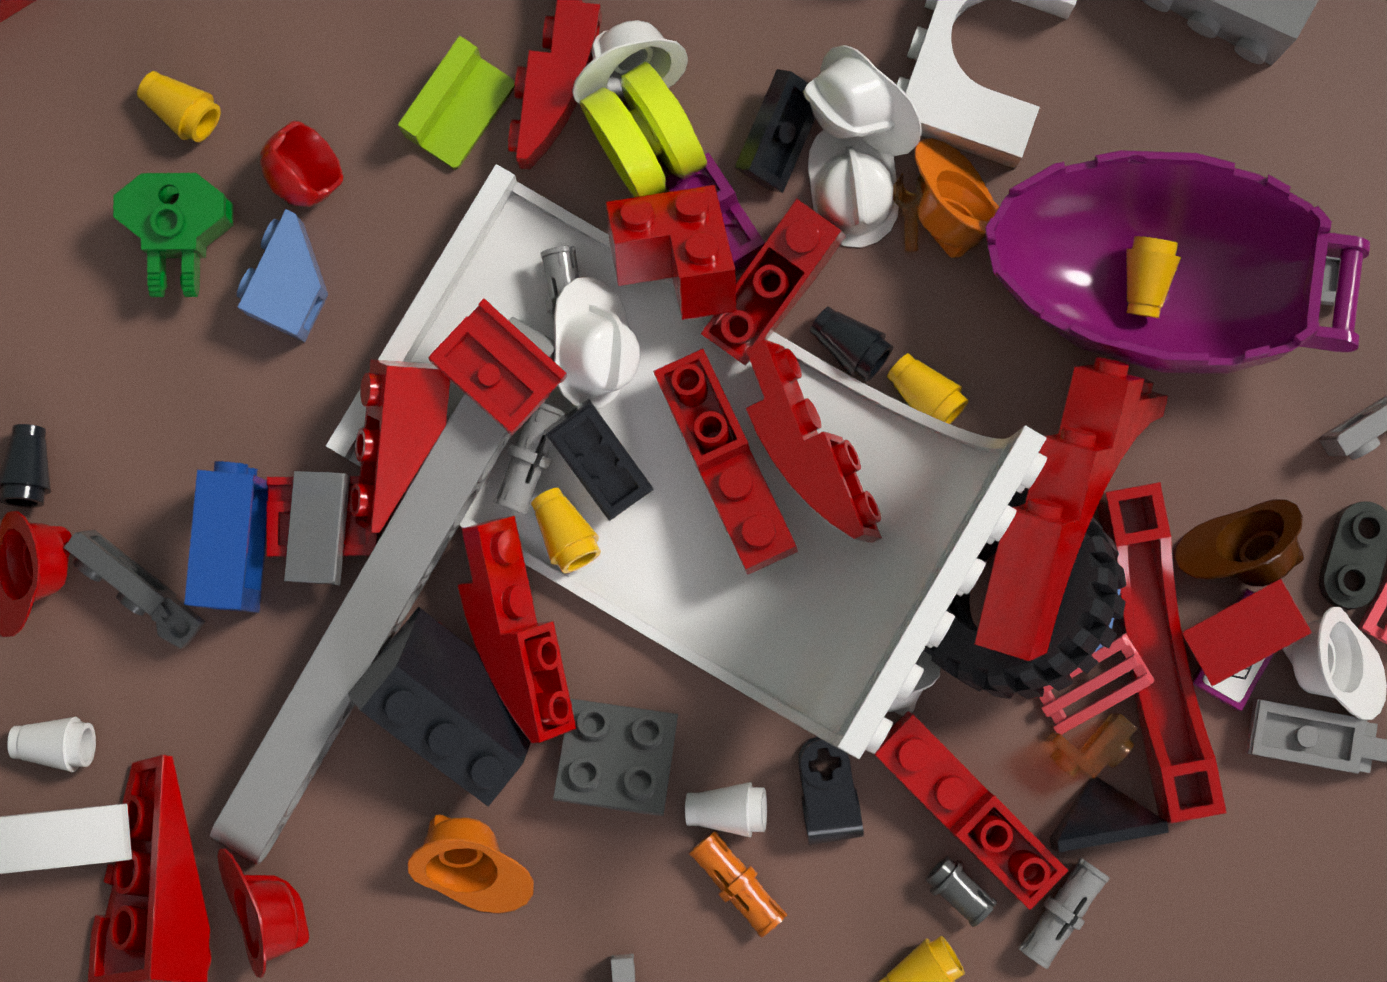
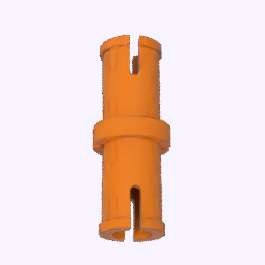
[689,830,787,938]

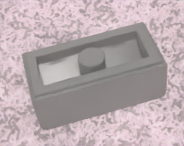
[284,471,350,586]

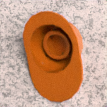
[914,138,999,258]
[408,814,534,913]

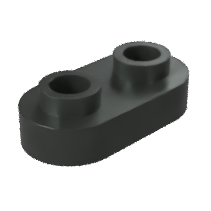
[1319,501,1387,609]

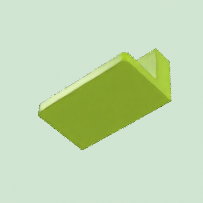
[398,35,515,170]

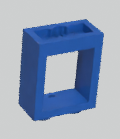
[184,461,268,613]

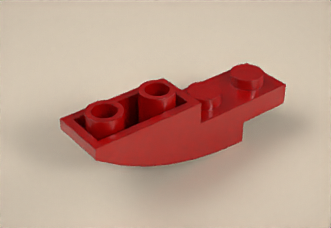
[508,0,602,170]
[745,339,882,543]
[653,348,798,575]
[457,516,576,743]
[874,711,1069,910]

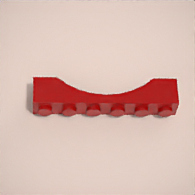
[1097,482,1227,824]

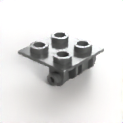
[553,698,678,816]

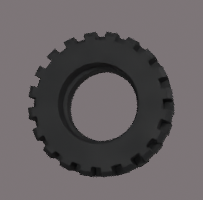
[923,488,1126,699]

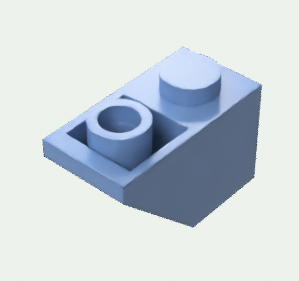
[237,209,328,343]

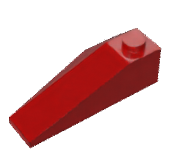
[88,755,211,982]

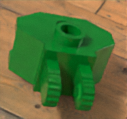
[113,173,234,297]

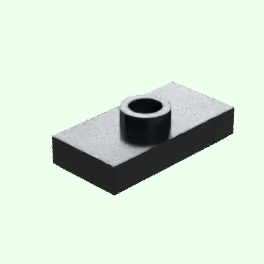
[544,399,654,521]

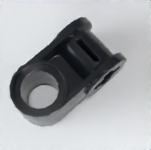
[798,736,864,845]

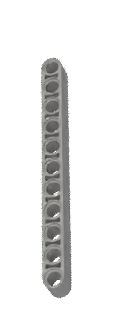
[210,317,555,865]

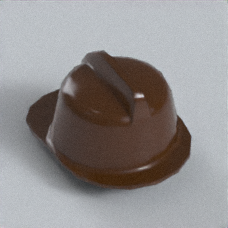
[1175,499,1304,587]

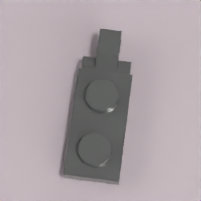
[64,530,205,649]

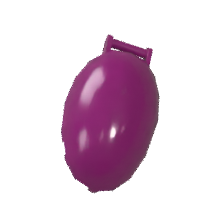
[985,150,1370,373]

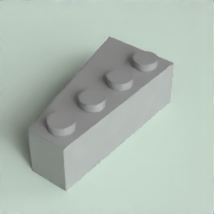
[1142,0,1319,66]

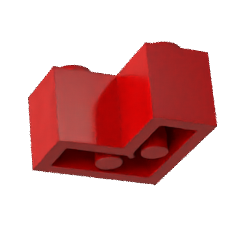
[606,185,736,320]

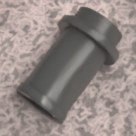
[925,856,997,927]

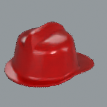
[0,511,72,637]
[217,848,309,978]

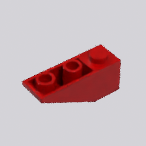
[701,199,846,366]
[350,359,450,533]

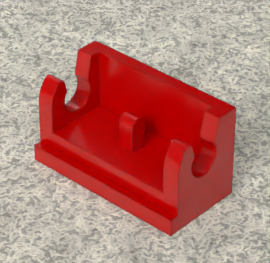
[1182,579,1312,686]

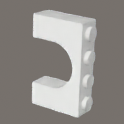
[897,0,1077,168]

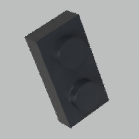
[734,69,815,193]

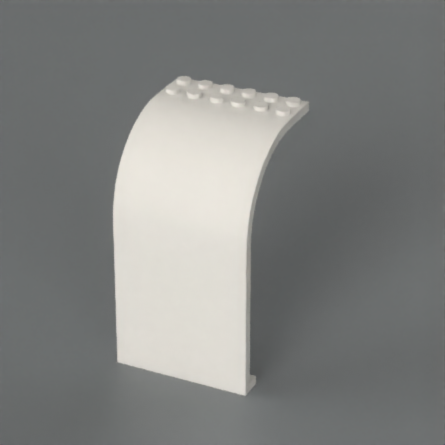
[326,164,1047,759]

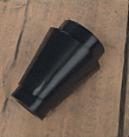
[810,306,893,381]
[0,424,51,508]

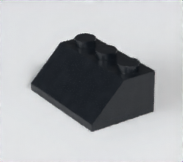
[348,606,531,807]

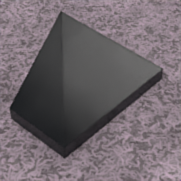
[1050,774,1169,852]

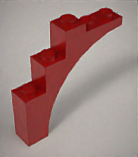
[975,357,1168,661]

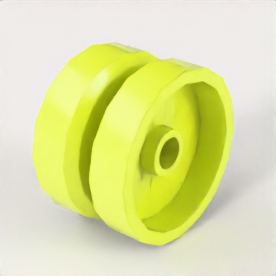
[579,62,707,197]

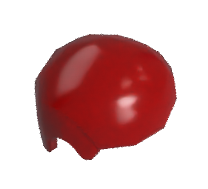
[260,121,343,207]

